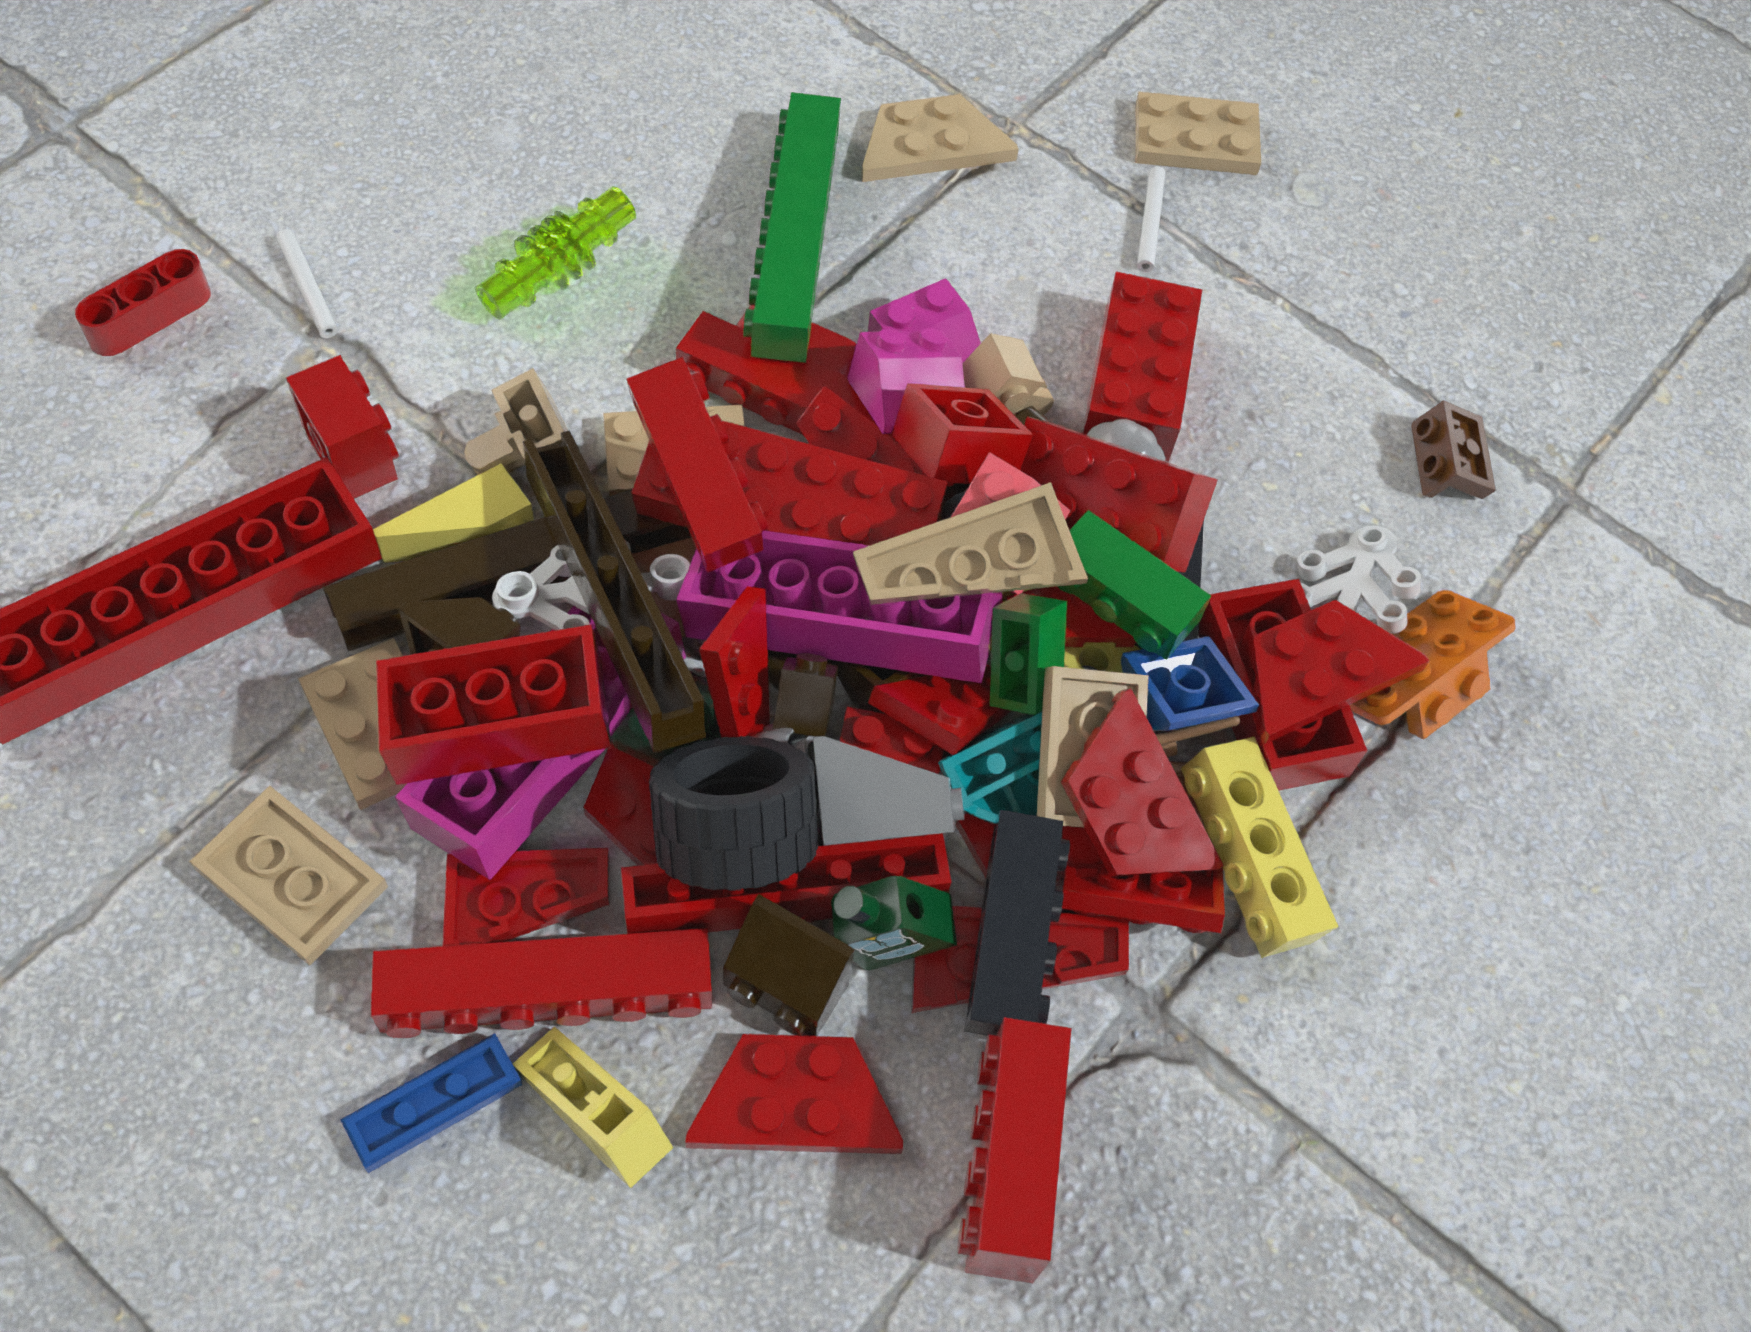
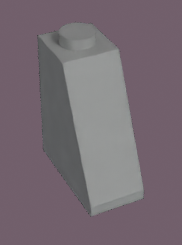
[813,736,964,845]

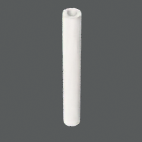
[1137,166,1166,272]
[276,229,338,338]

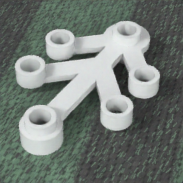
[1297,526,1421,633]
[492,539,690,630]

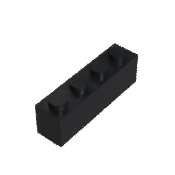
[964,810,1070,1036]

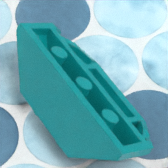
[938,711,1042,825]

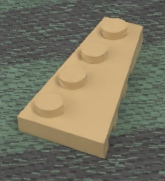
[853,483,1088,605]

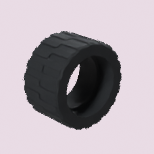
[649,736,818,891]

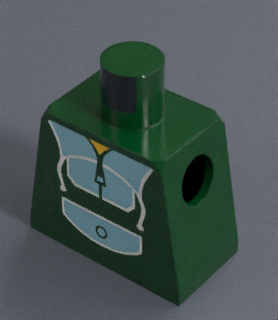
[831,876,957,971]

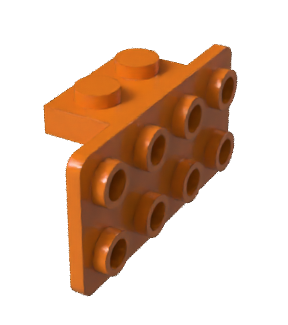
[1350,590,1516,740]

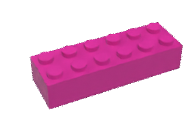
[676,531,1003,683]
[395,606,686,880]

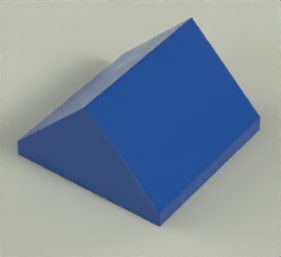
[1121,636,1259,731]

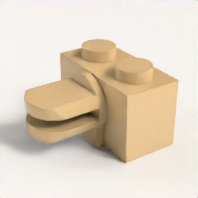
[963,333,1054,417]
[464,368,568,475]

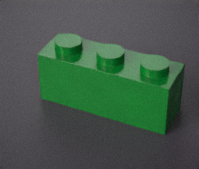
[1057,510,1211,661]

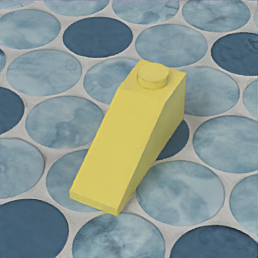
[373,463,534,563]
[512,1026,673,1188]

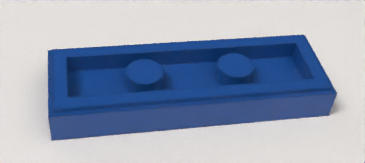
[340,1033,523,1173]

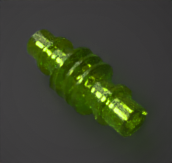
[475,186,636,320]

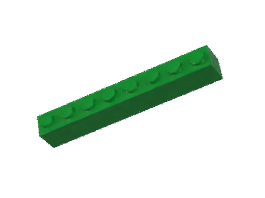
[743,92,841,363]

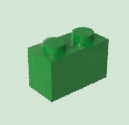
[990,593,1067,715]

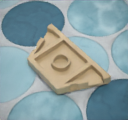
[861,94,1019,182]

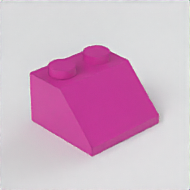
[868,278,981,364]
[847,328,965,434]

